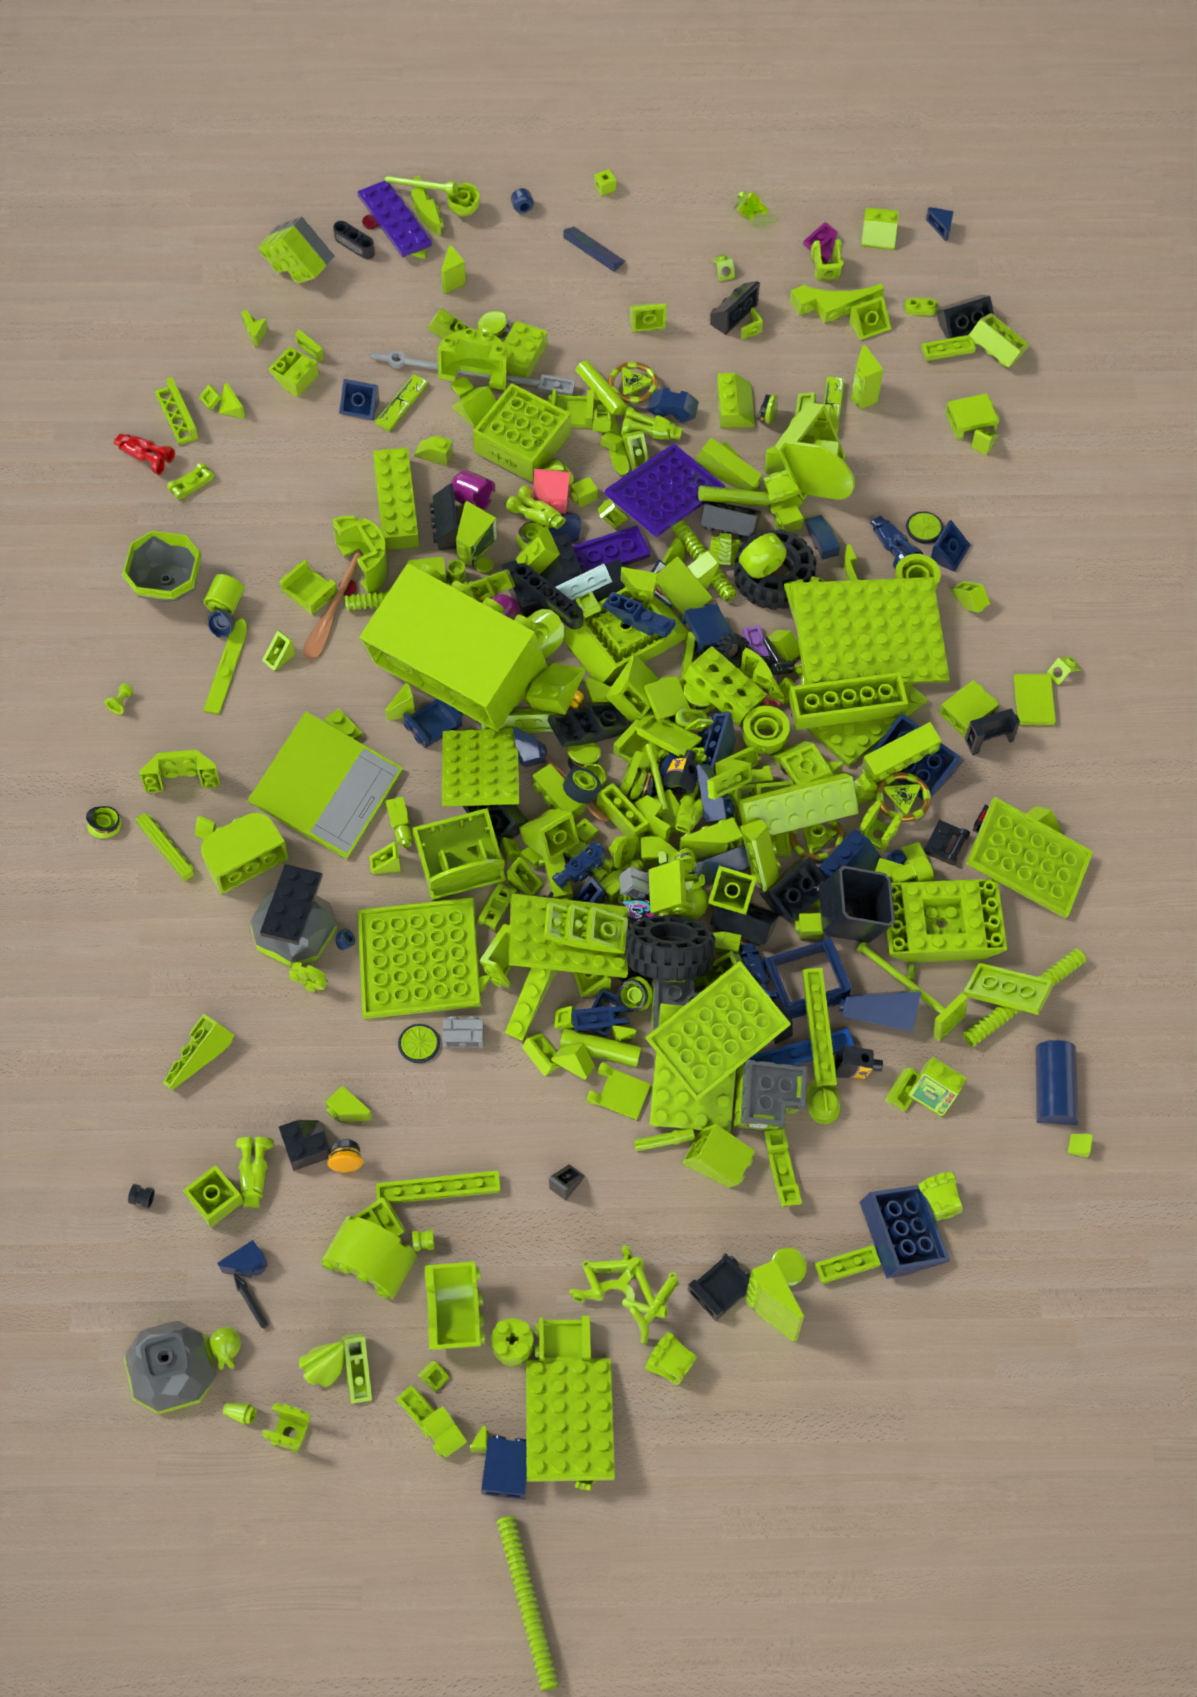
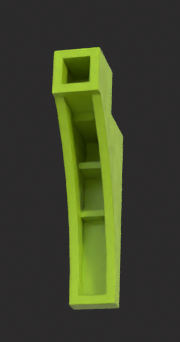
[790,283,884,324]
[505,968,559,1041]

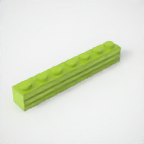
[135,812,194,882]

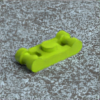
[167,462,215,500]
[477,882,518,931]

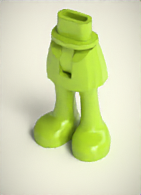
[621,407,683,441]

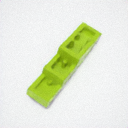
[466,569,515,601]

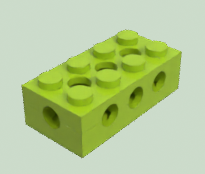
[683,646,767,726]

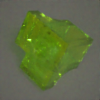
[733,192,769,220]

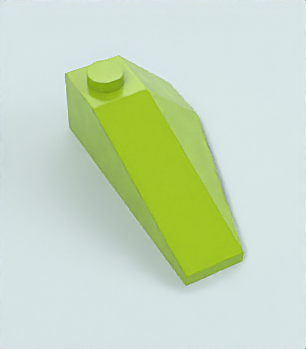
[163,1013,235,1090]

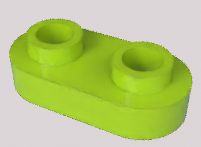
[904,298,938,316]

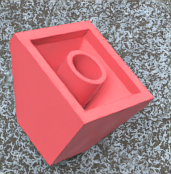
[533,469,570,514]

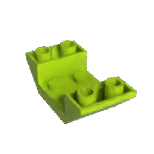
[771,740,833,785]
[139,749,221,793]

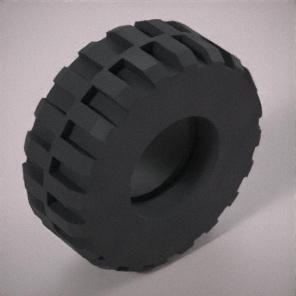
[734,529,817,610]
[625,915,715,981]

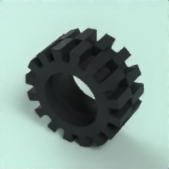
[715,633,751,668]

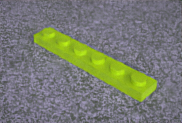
[802,968,837,1088]
[375,1170,500,1204]

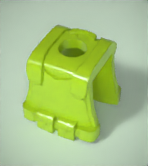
[811,239,843,281]
[763,470,803,516]
[860,801,903,851]
[918,1172,963,1222]
[645,1331,697,1386]
[262,1403,311,1453]

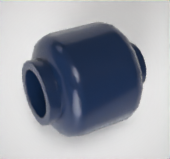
[511,188,534,213]

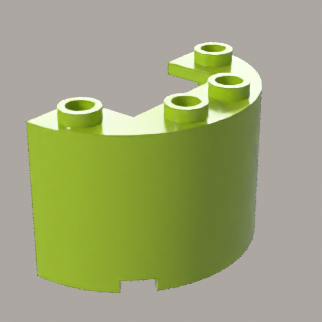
[438,328,507,390]
[332,515,388,594]
[320,1216,418,1300]
[425,1261,485,1350]

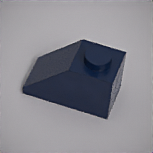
[513,727,547,768]
[217,1240,268,1277]

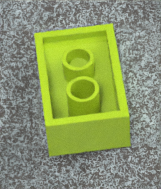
[526,663,586,714]

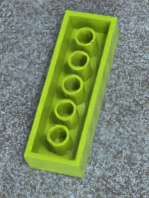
[373,447,419,550]
[788,672,908,730]
[737,773,859,835]

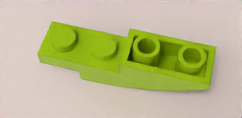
[411,175,443,236]

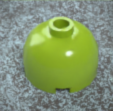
[447,182,480,217]

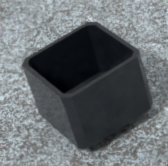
[819,866,895,943]

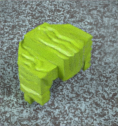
[710,533,740,565]
[853,769,877,806]

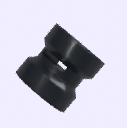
[128,1184,155,1208]

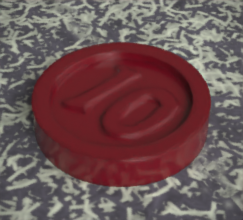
[362,214,378,229]
[338,580,357,596]

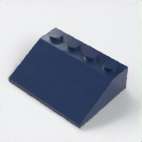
[872,713,964,801]
[860,1185,950,1279]

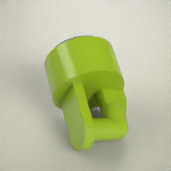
[891,855,934,883]

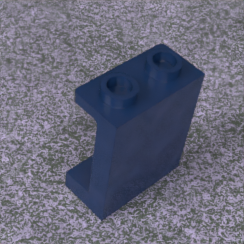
[681,604,732,656]
[403,698,463,748]
[481,1435,527,1500]

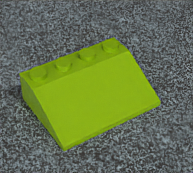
[745,1259,804,1342]

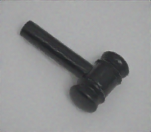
[762,637,794,676]

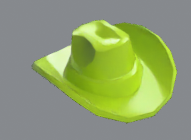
[527,609,564,658]

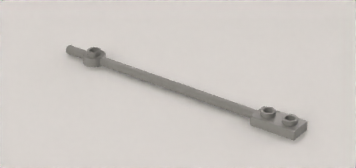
[371,351,576,396]

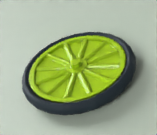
[906,511,944,543]
[398,1024,440,1063]

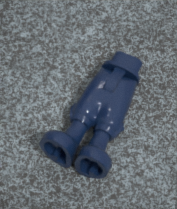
[870,516,923,570]
[739,943,779,1000]

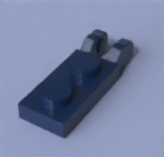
[572,1006,630,1031]

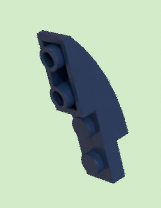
[603,592,676,638]

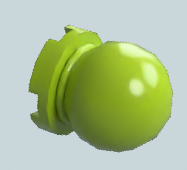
[675,874,708,920]

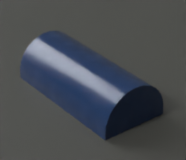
[1035,1040,1078,1125]

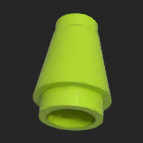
[223,1402,257,1425]

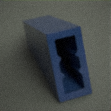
[839,990,921,1032]

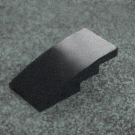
[547,702,631,747]

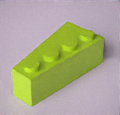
[862,722,942,785]

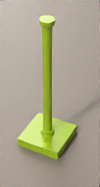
[857,942,968,1042]

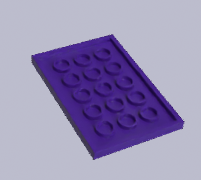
[604,443,726,538]

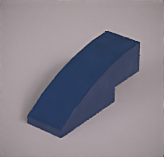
[804,515,840,560]

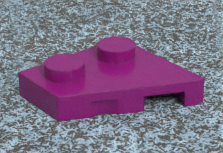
[803,221,838,264]

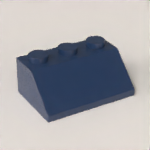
[819,828,881,879]

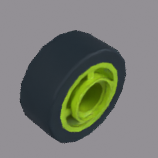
[563,768,601,804]

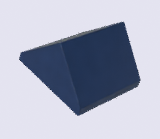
[339,379,380,420]
[931,520,971,571]

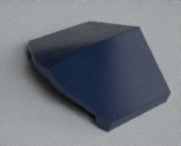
[546,512,582,543]

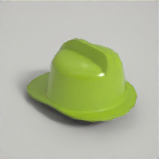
[609,835,640,869]
[806,1080,840,1124]

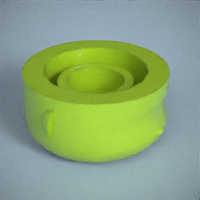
[739,533,786,578]
[894,554,941,592]
[742,706,790,755]

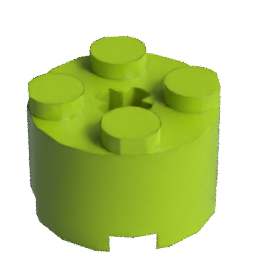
[491,1318,534,1367]

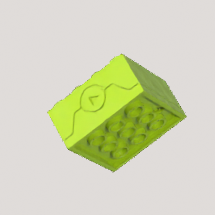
[473,383,571,483]

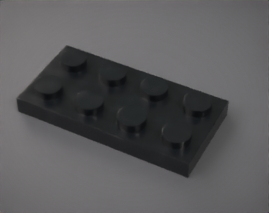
[260,864,323,945]

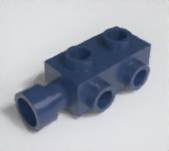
[552,843,605,889]

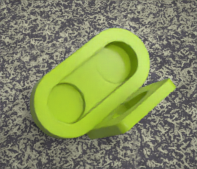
[675,708,713,731]

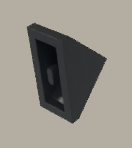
[549,1164,585,1201]

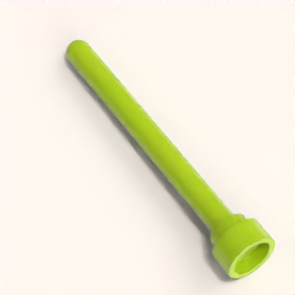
[385,176,458,195]

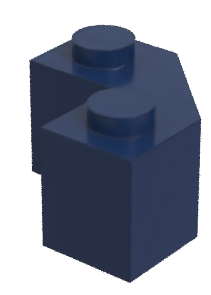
[647,388,699,424]

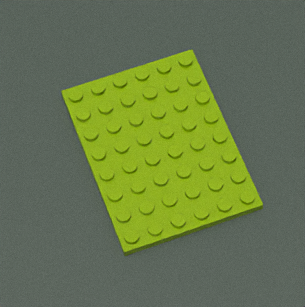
[790,577,950,685]

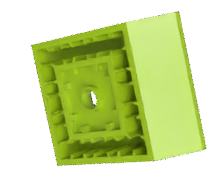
[563,587,689,685]
[886,879,1007,963]

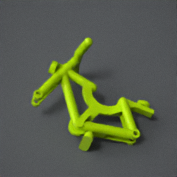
[569,1245,679,1344]

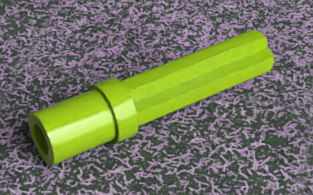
[634,1128,695,1151]

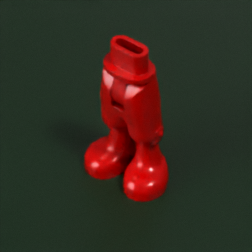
[113,433,175,475]

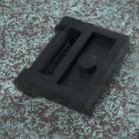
[924,819,970,865]

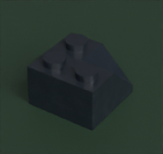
[278,1120,330,1171]

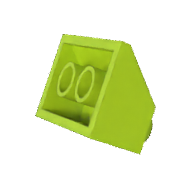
[969,313,1030,367]
[851,345,884,410]
[716,373,755,428]
[740,819,781,891]

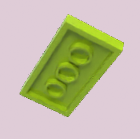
[964,963,1053,1015]

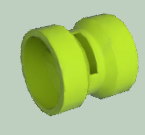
[447,560,466,583]
[412,1229,435,1252]

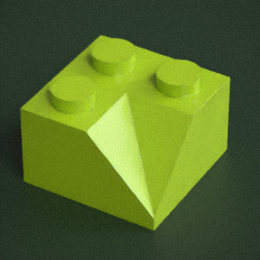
[182,1165,243,1228]

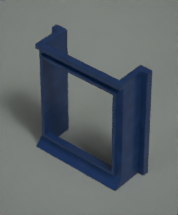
[763,936,852,1019]

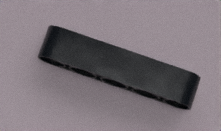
[514,563,583,630]

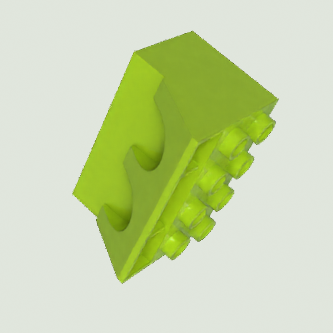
[359,563,548,733]

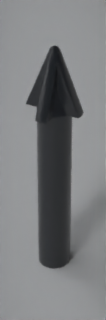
[234,1274,269,1329]

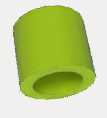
[203,574,245,615]

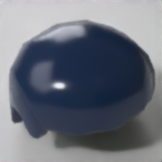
[208,610,235,638]

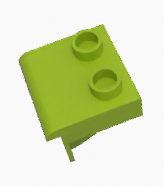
[776,402,855,502]
[412,808,506,900]

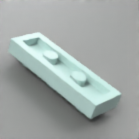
[556,564,612,601]

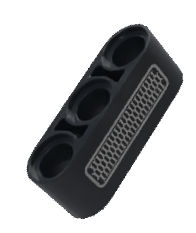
[333,221,375,259]

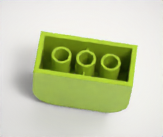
[201,813,289,894]

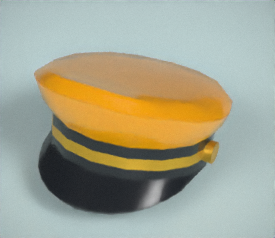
[327,1139,364,1173]

